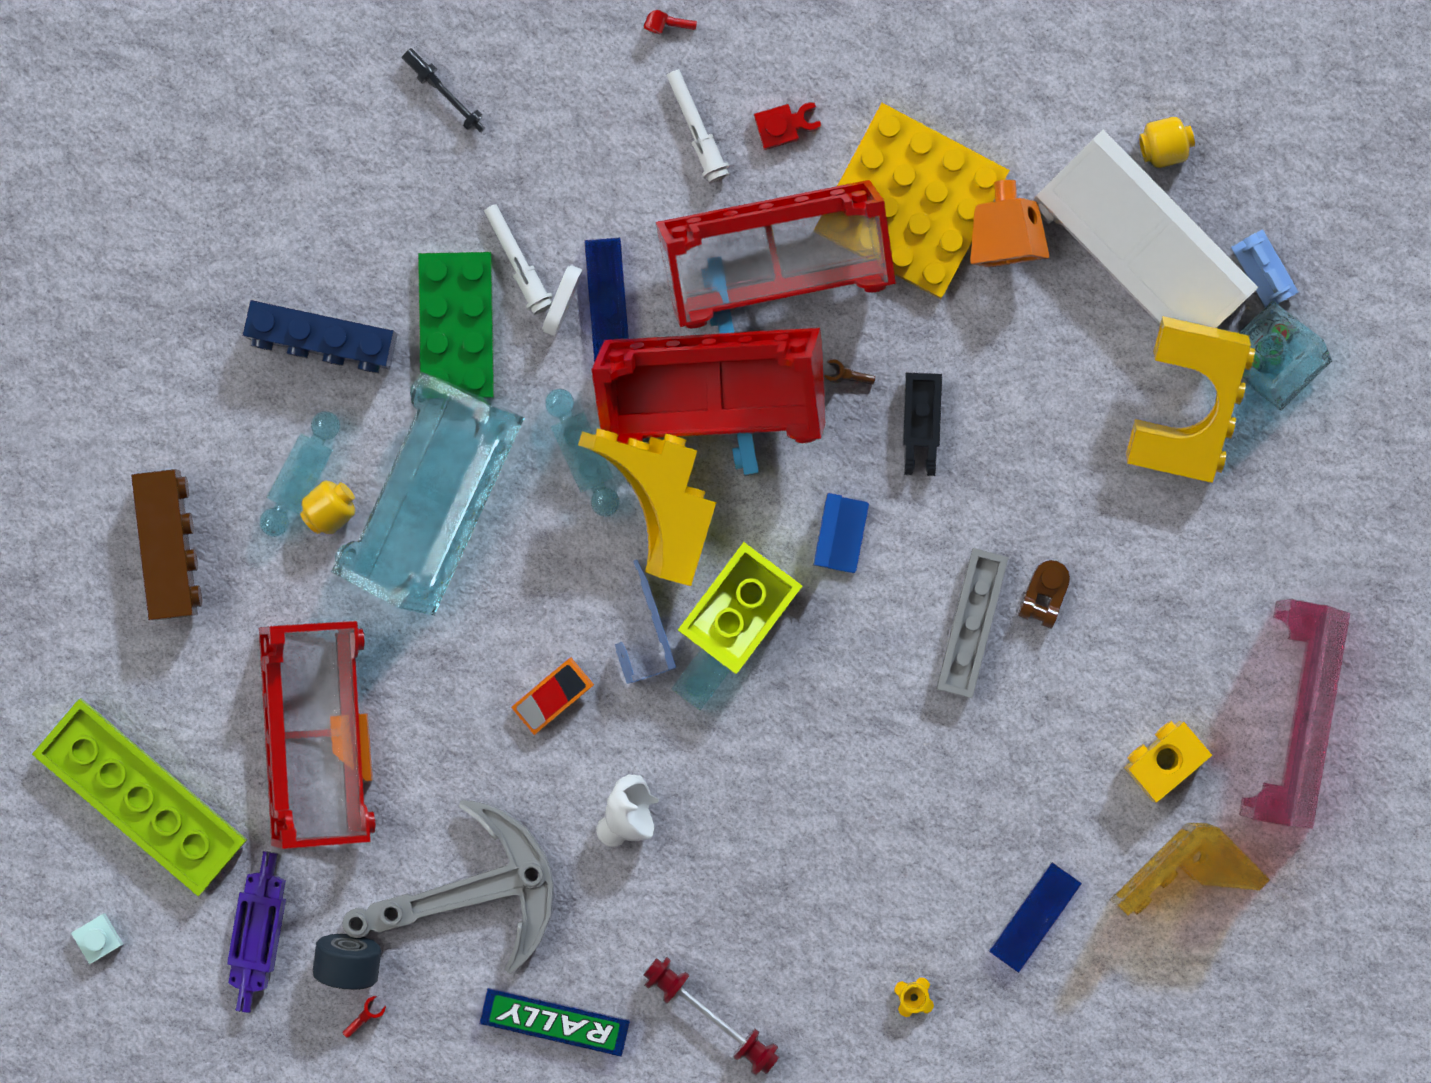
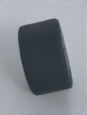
[313,934,381,990]

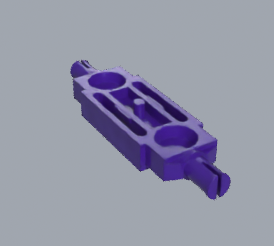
[227,851,286,1013]

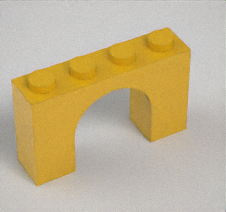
[1126,316,1255,483]

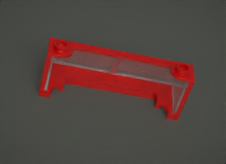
[656,180,896,329]
[259,621,376,849]

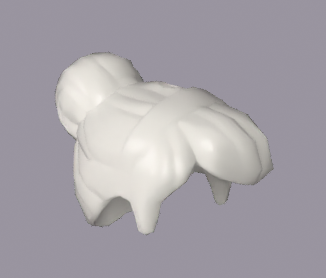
[596,774,659,847]

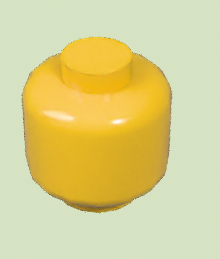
[1139,117,1195,168]
[300,480,355,534]

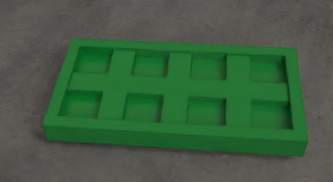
[418,252,494,399]

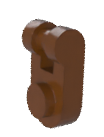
[1018,560,1070,629]

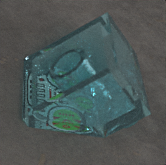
[1239,300,1332,411]

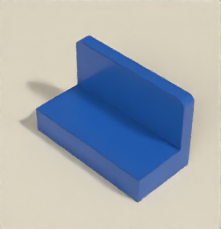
[813,493,869,573]

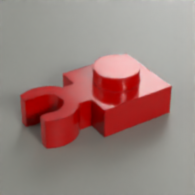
[754,102,821,150]

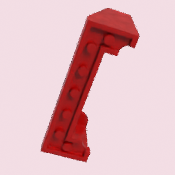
[591,328,826,445]

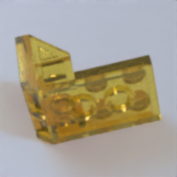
[1109,823,1270,916]

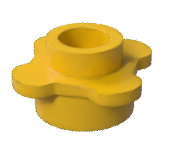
[894,977,934,1017]

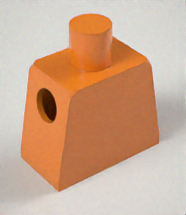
[970,180,1049,268]

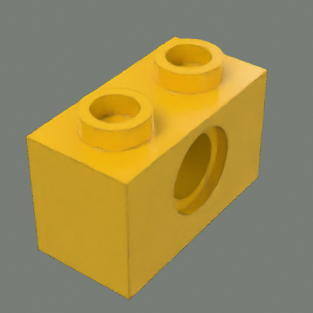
[1124,720,1213,803]

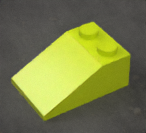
[678,542,802,674]

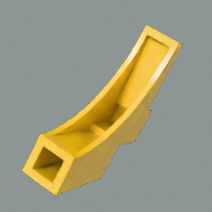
[578,428,716,586]

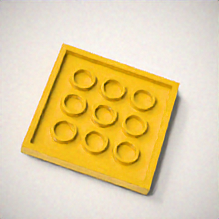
[813,103,1010,299]

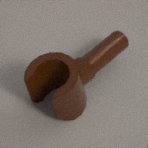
[824,359,876,385]

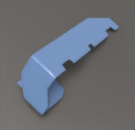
[615,559,676,684]

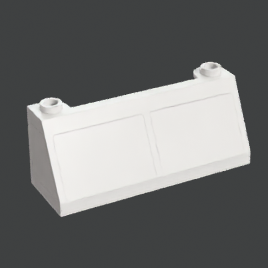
[1033,130,1258,328]

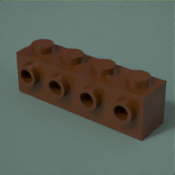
[131,469,202,621]

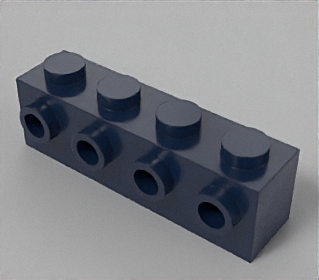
[242,300,398,374]

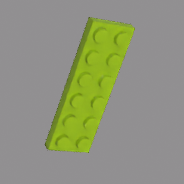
[32,698,248,897]

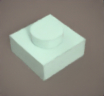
[71,913,123,964]

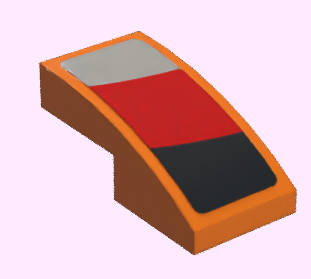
[511,657,594,735]

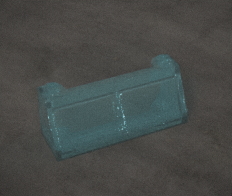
[331,372,525,616]

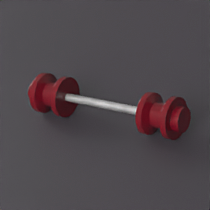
[643,957,779,1075]

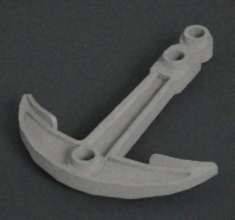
[342,800,554,974]

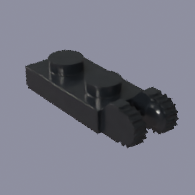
[902,372,942,476]

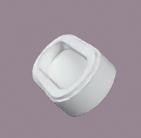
[542,265,583,337]

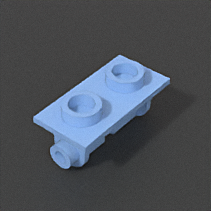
[1231,229,1298,310]

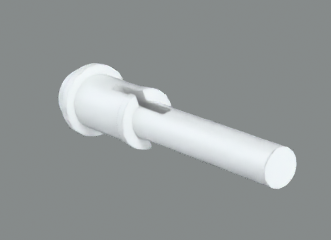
[666,69,729,183]
[484,204,553,315]

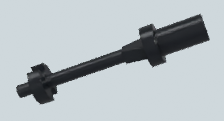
[402,48,485,133]

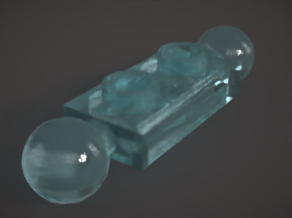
[545,388,620,517]
[260,411,340,537]

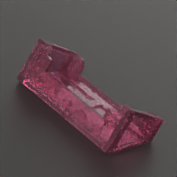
[1239,599,1350,829]

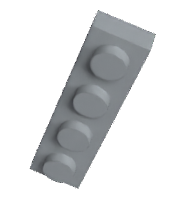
[936,548,1009,698]

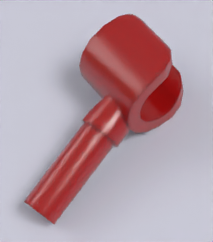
[644,10,697,35]
[342,996,386,1038]

